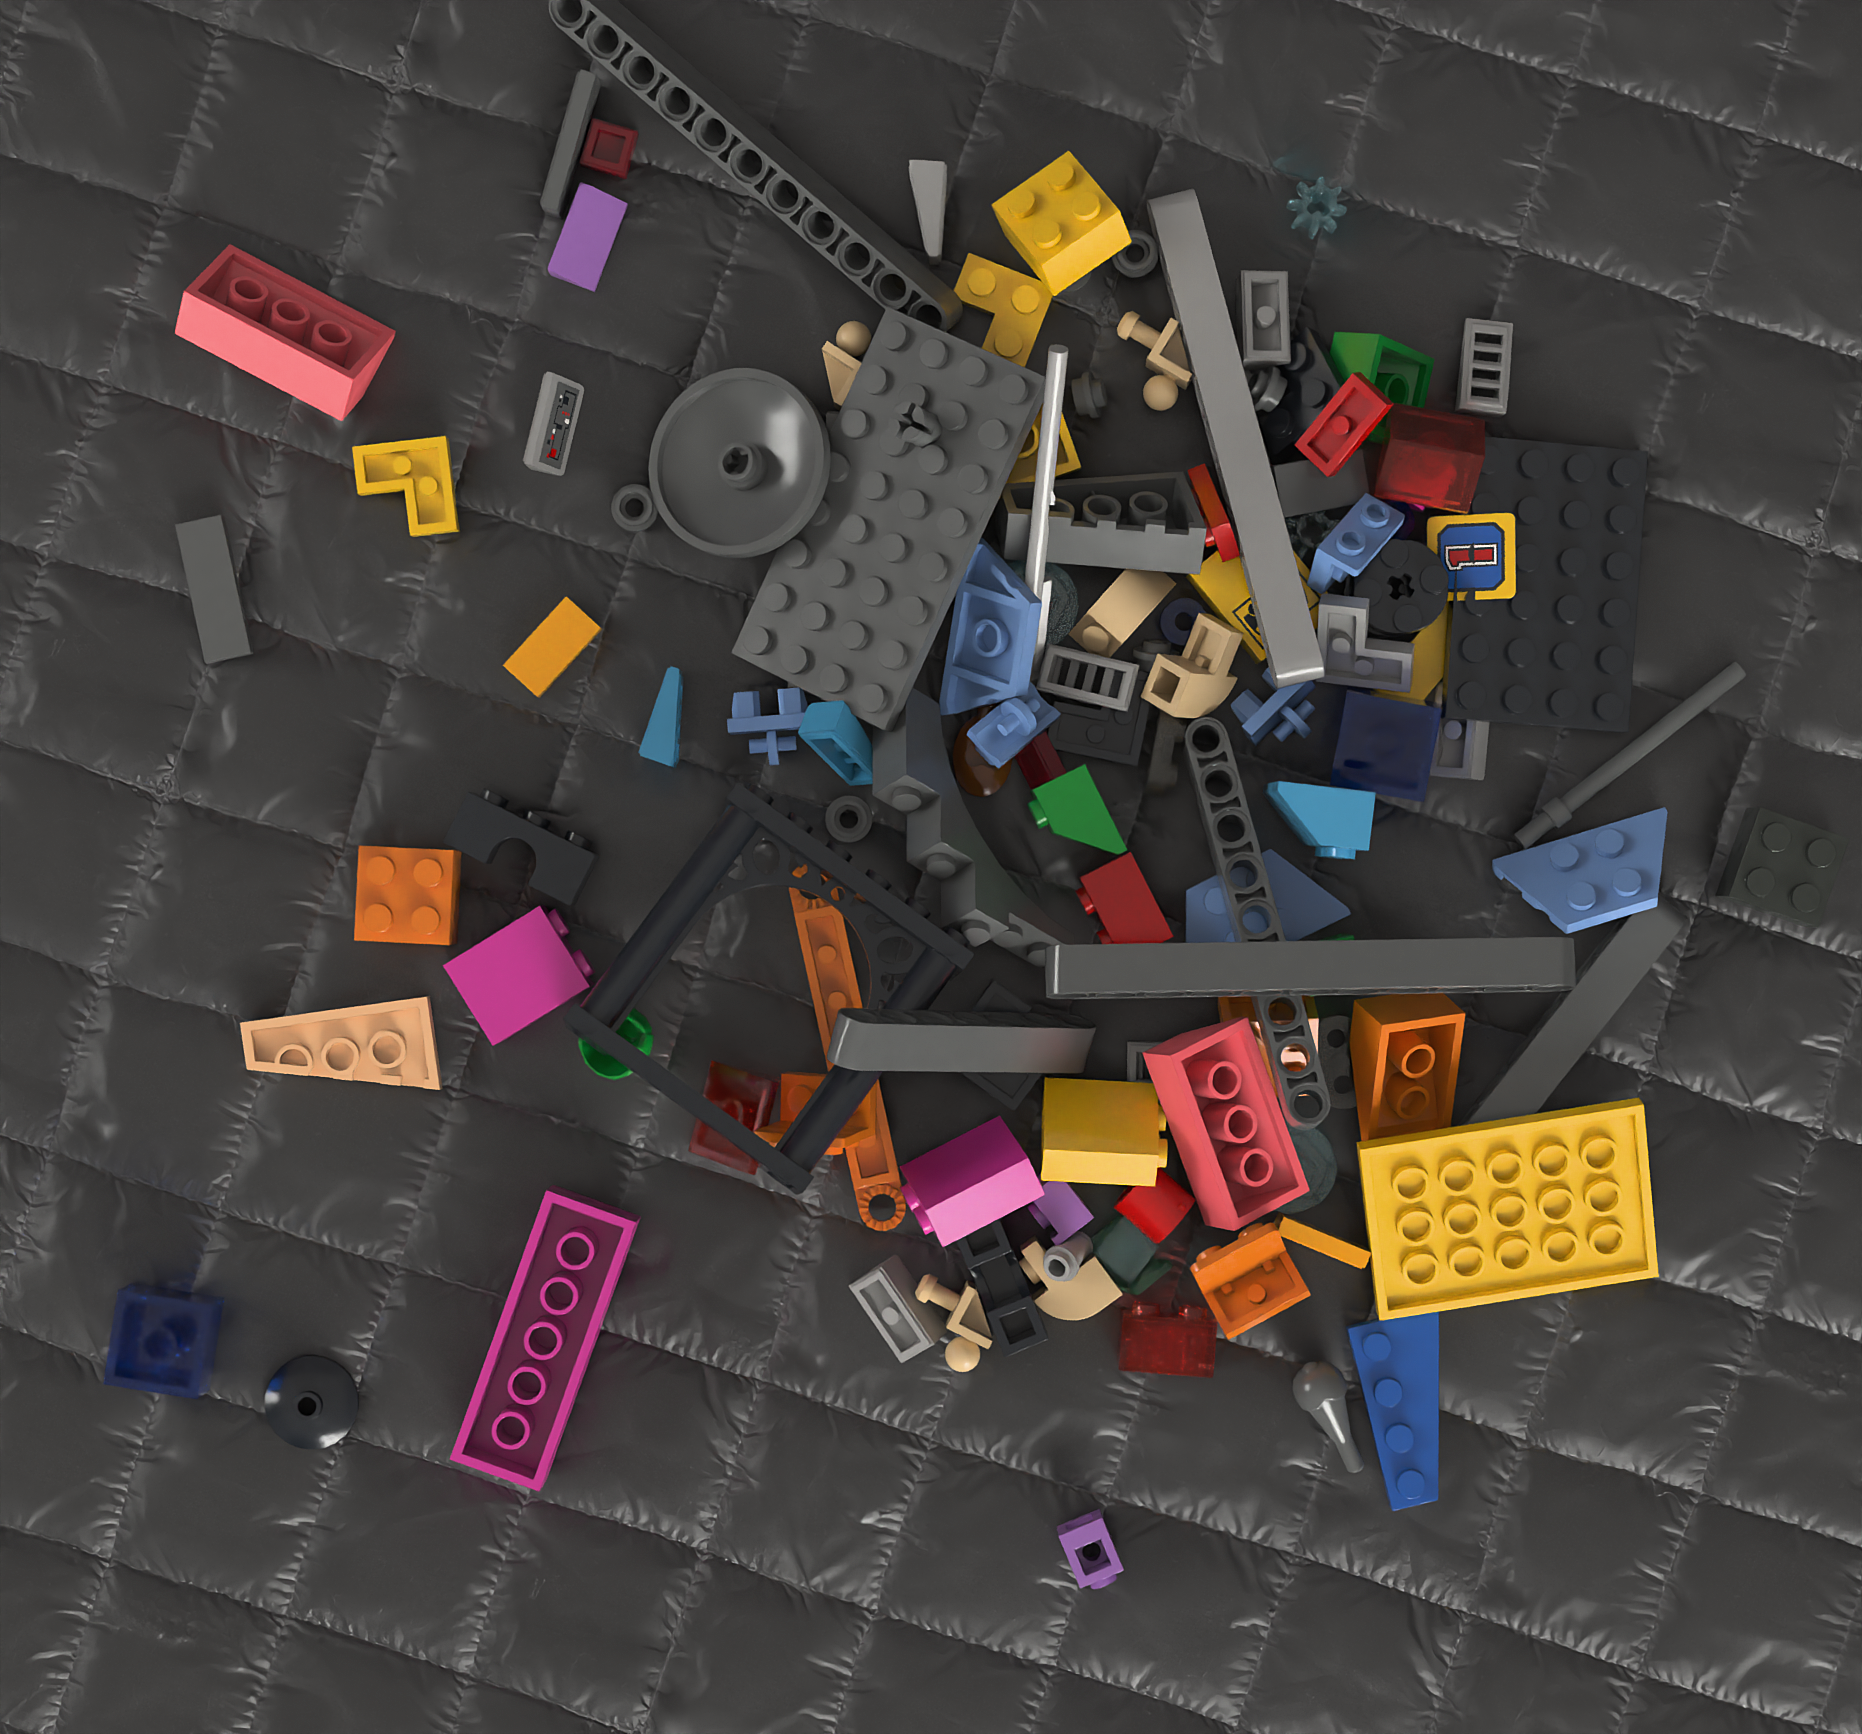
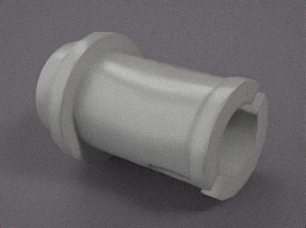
[1043,1231,1093,1282]

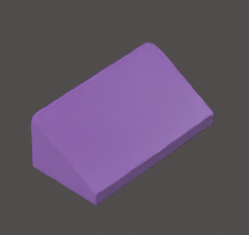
[548,182,628,292]

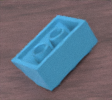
[1263,781,1376,859]

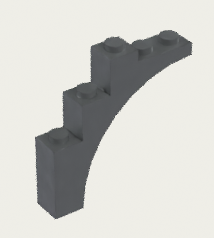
[872,687,1074,968]

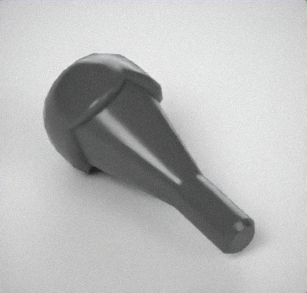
[1292,1361,1365,1473]

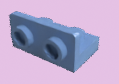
[1307,493,1405,594]

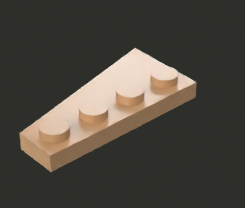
[240,996,443,1090]

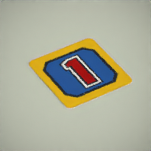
[1427,513,1516,601]

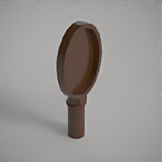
[953,703,1013,797]

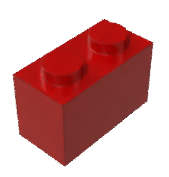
[1075,852,1174,944]

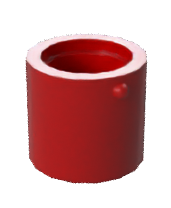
[1113,1167,1196,1244]

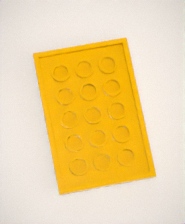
[1356,1097,1659,1321]

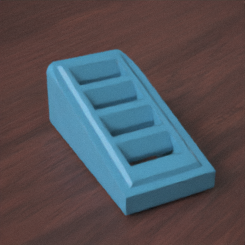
[638,666,684,768]
[798,700,873,786]

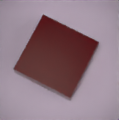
[580,118,639,179]
[1014,732,1067,790]

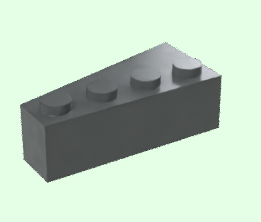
[994,471,1207,575]

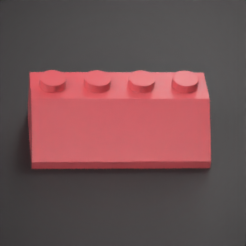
[175,244,396,421]
[1142,1017,1310,1231]

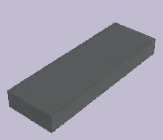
[540,69,601,220]
[175,515,254,663]

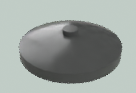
[648,368,831,558]

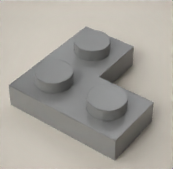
[1316,593,1415,693]

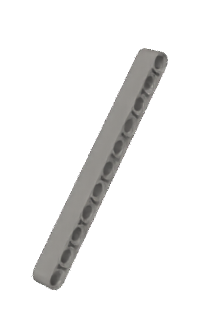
[1147,189,1324,689]

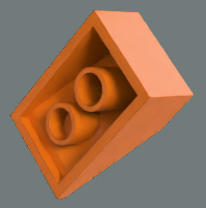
[1349,993,1466,1141]

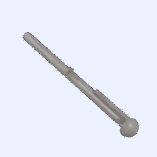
[1024,344,1068,686]

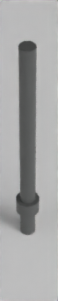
[1513,662,1746,849]

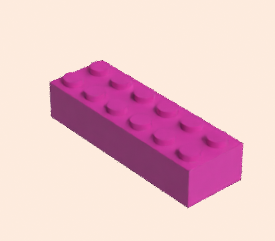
[450,1185,641,1491]

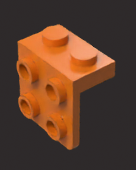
[1190,1223,1311,1340]

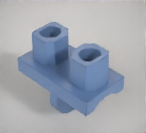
[1231,667,1316,746]
[966,681,1061,769]
[727,688,808,766]

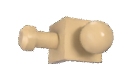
[1117,311,1192,411]
[822,321,871,411]
[915,1274,993,1372]

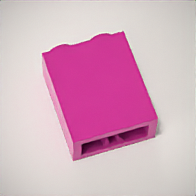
[443,905,595,1046]
[899,1116,1045,1247]

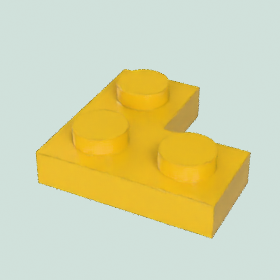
[954,253,1053,368]
[352,436,459,537]

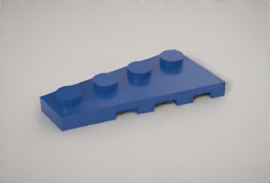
[1346,1311,1439,1511]

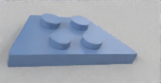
[939,538,1042,716]
[1492,807,1668,934]
[1184,849,1351,943]

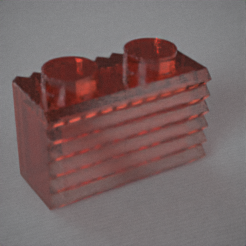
[1117,1301,1218,1378]

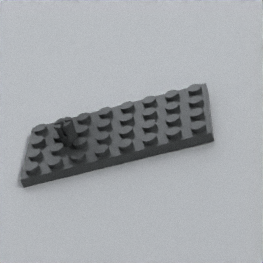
[731,307,1046,732]

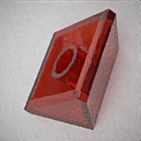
[1373,403,1485,514]
[688,1060,781,1175]

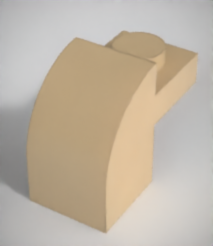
[1068,569,1177,658]
[1141,613,1244,718]
[1019,1235,1123,1320]

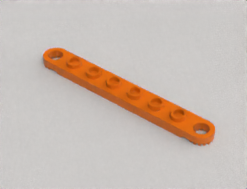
[789,864,906,1231]

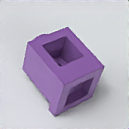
[1027,1171,1094,1245]
[1057,1509,1124,1589]

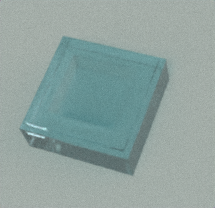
[1092,1217,1160,1284]

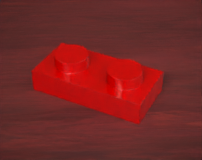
[1295,372,1394,477]
[1187,463,1241,562]

